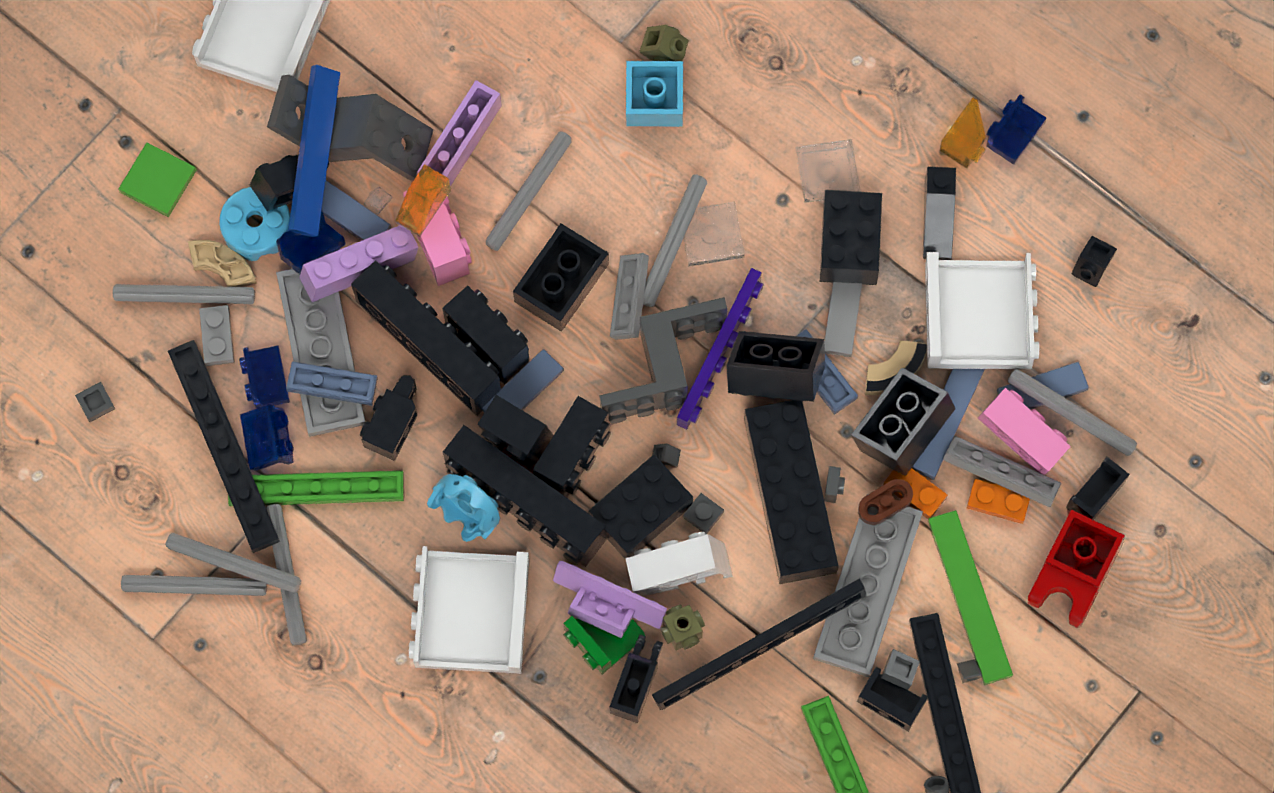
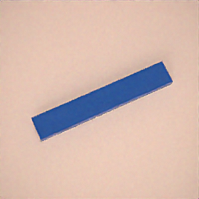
[288,64,340,237]

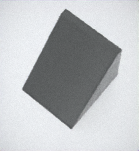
[652,444,681,467]
[957,659,982,683]

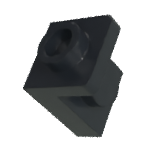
[1072,236,1117,287]

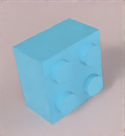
[626,61,683,127]

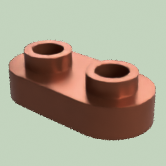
[858,479,913,525]

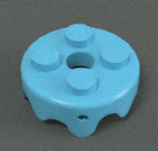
[219,187,292,261]
[427,474,500,542]

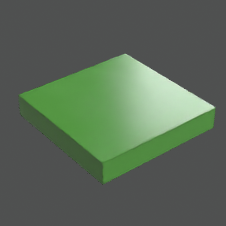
[118,143,197,217]

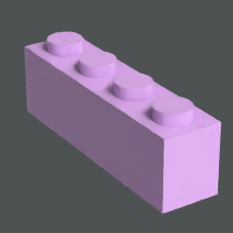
[417,80,502,193]
[300,223,419,302]

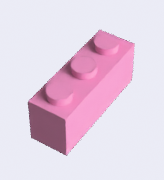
[978,388,1071,475]

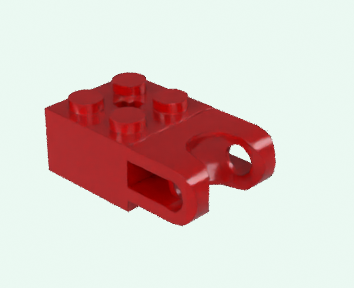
[1028,509,1125,628]

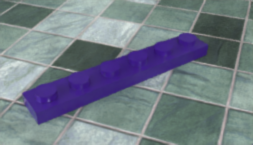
[677,268,764,430]

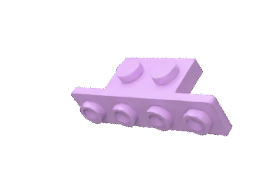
[553,561,667,638]

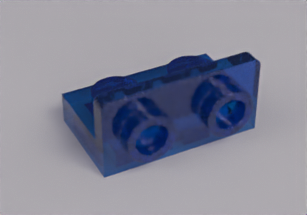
[986,94,1047,165]
[276,211,346,275]
[239,345,290,410]
[240,404,294,471]

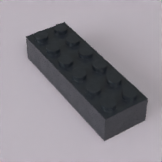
[351,260,501,416]
[744,400,838,585]
[443,425,607,567]

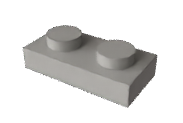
[199,305,234,366]

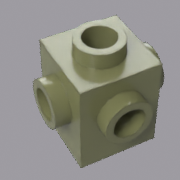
[639,25,689,61]
[660,605,705,651]

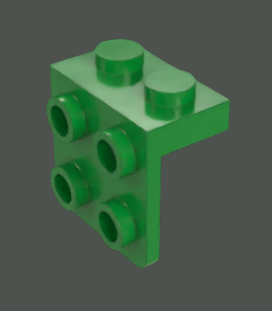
[563,616,645,675]

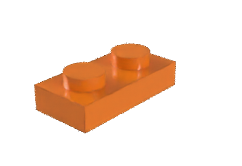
[883,468,948,519]
[967,479,1030,524]

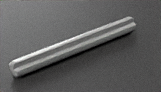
[486,131,572,251]
[643,175,707,307]
[113,284,255,304]
[1008,369,1137,456]
[266,504,307,645]
[166,533,301,593]
[121,575,267,596]

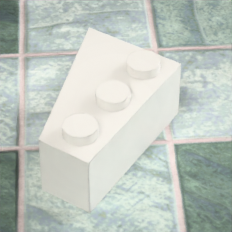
[625,532,733,596]

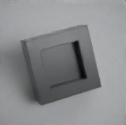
[75,382,115,422]
[824,466,845,503]
[683,493,724,534]
[881,649,920,690]

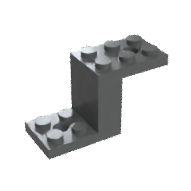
[267,75,434,182]
[599,297,727,424]

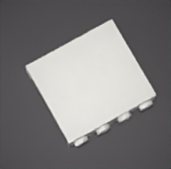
[192,0,330,92]
[925,252,1039,369]
[409,546,529,674]

